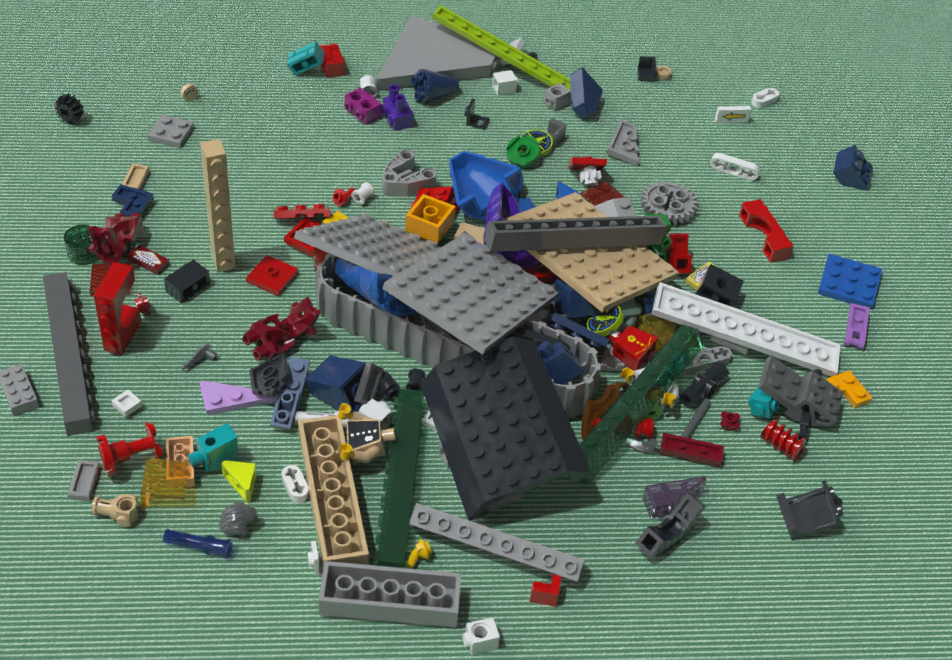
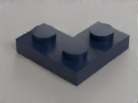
[112,184,154,217]

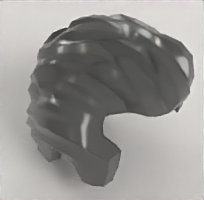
[219,501,258,538]

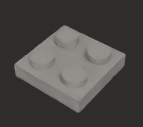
[147,115,194,148]

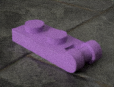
[843,303,870,350]

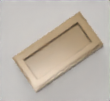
[122,164,150,190]

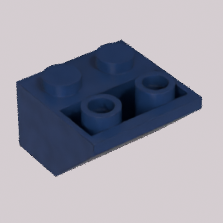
[833,145,873,191]

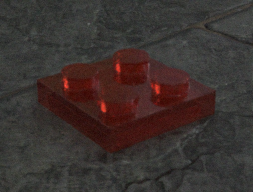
[580,181,625,206]

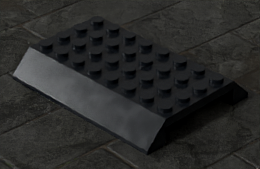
[420,337,591,521]

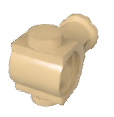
[91,494,138,527]

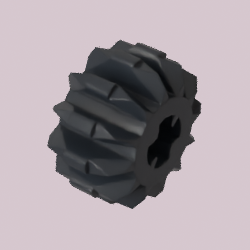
[53,93,85,124]

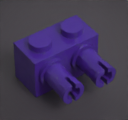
[382,84,414,131]

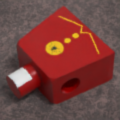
[607,326,658,371]

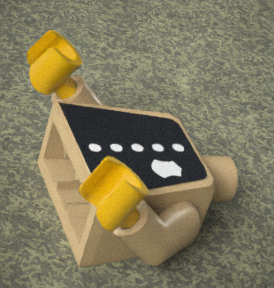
[338,403,396,465]

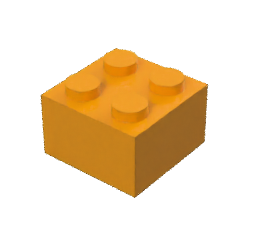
[405,194,455,243]

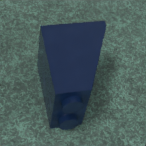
[305,355,378,413]

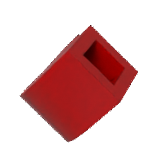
[666,233,692,273]

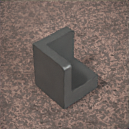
[547,118,567,148]

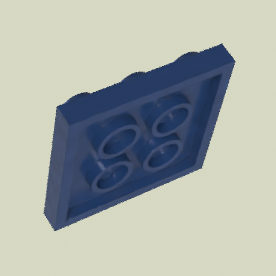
[547,313,609,349]

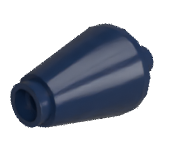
[411,69,459,102]

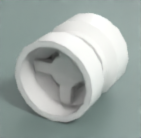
[360,75,377,97]

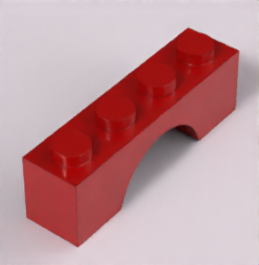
[739,199,793,263]

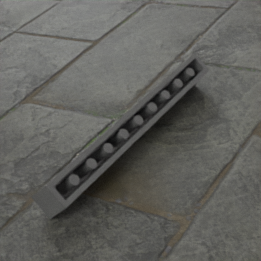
[484,215,667,252]
[43,272,95,436]

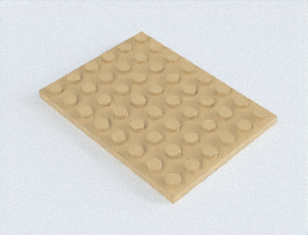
[505,192,679,312]

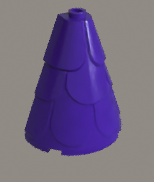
[483,183,541,269]

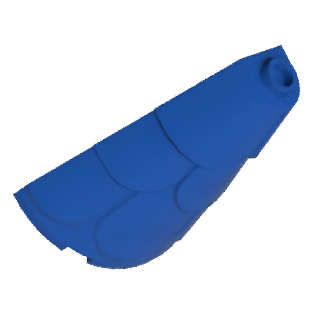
[449,151,523,221]
[335,258,416,316]

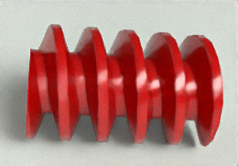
[760,419,806,462]

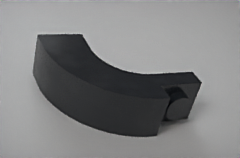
[635,492,706,558]

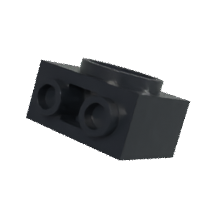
[696,264,744,307]

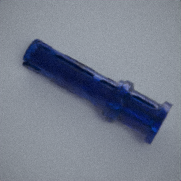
[163,529,233,559]

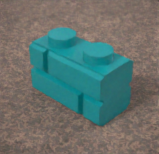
[287,41,325,76]

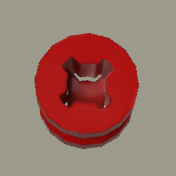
[634,417,654,438]

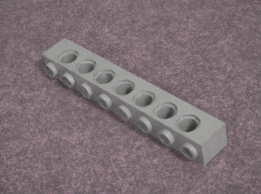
[409,503,586,583]

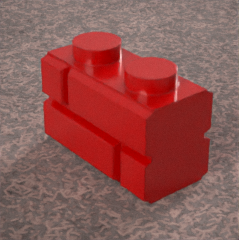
[320,43,345,78]

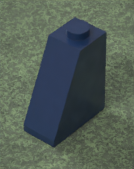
[570,67,603,120]

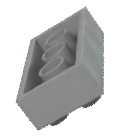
[0,364,39,416]

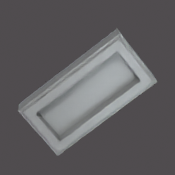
[67,460,101,501]

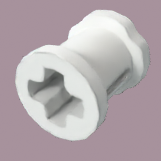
[351,182,375,205]

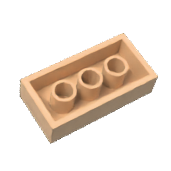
[166,436,195,489]

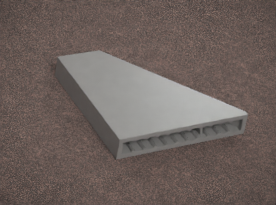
[376,16,501,90]

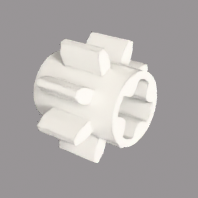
[580,166,602,187]

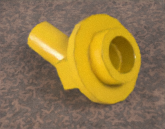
[405,539,432,569]

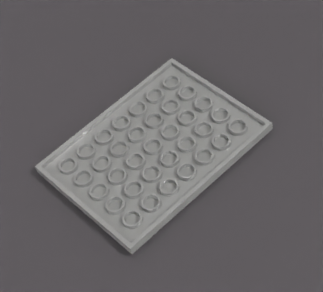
[294,214,441,277]
[382,233,558,355]

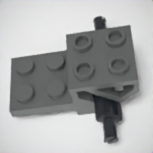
[758,355,843,440]

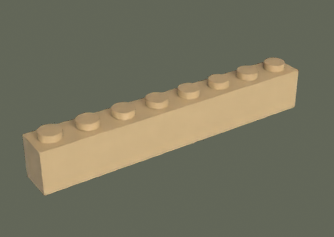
[200,139,236,273]

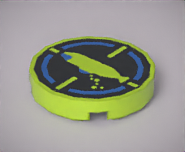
[521,130,553,157]
[587,305,624,336]

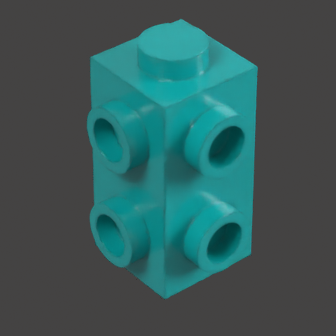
[748,384,780,418]

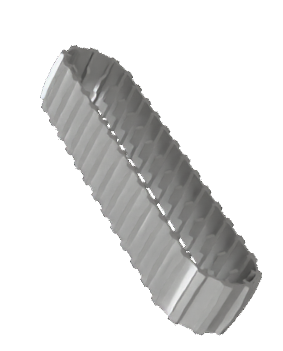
[315,253,601,420]

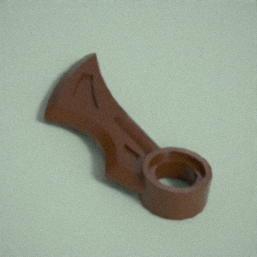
[581,382,632,440]

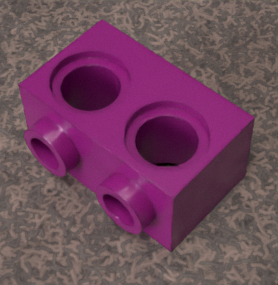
[344,87,382,125]

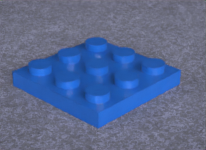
[817,253,882,310]

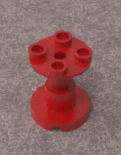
[96,422,163,478]

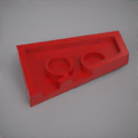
[273,203,330,218]

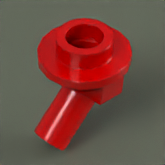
[333,187,355,206]

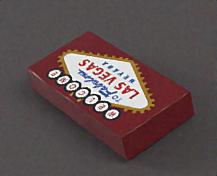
[127,245,170,275]

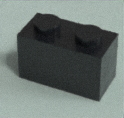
[164,259,210,303]

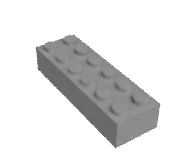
[319,561,461,628]

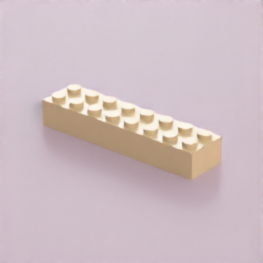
[298,415,369,570]

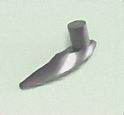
[182,344,217,370]
[620,436,658,453]

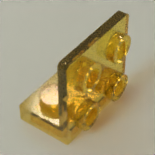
[140,457,190,509]

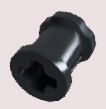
[406,368,426,395]

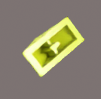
[221,460,256,503]

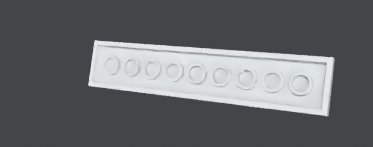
[652,282,840,377]

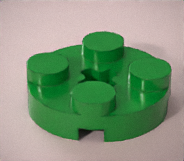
[506,135,541,169]

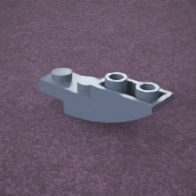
[270,357,311,430]

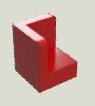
[530,574,561,607]

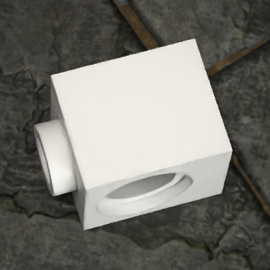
[462,617,500,655]

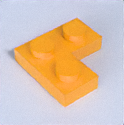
[825,370,873,409]

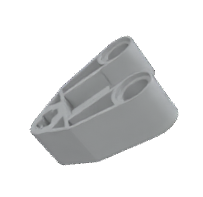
[382,149,437,197]

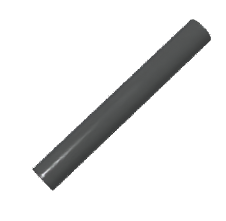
[681,399,711,438]

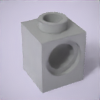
[544,83,571,111]

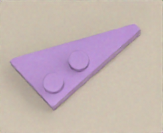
[199,381,278,416]

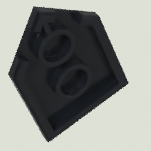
[249,352,290,397]

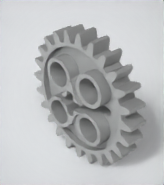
[640,180,698,225]

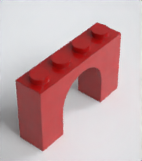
[93,262,141,355]

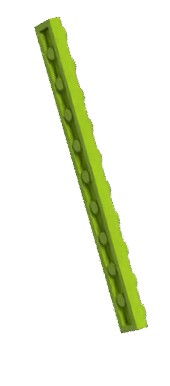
[432,5,571,97]

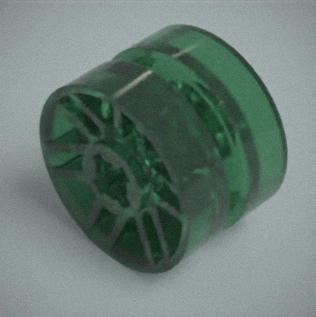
[63,224,99,265]

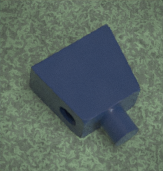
[538,341,584,385]

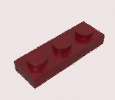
[659,432,724,466]

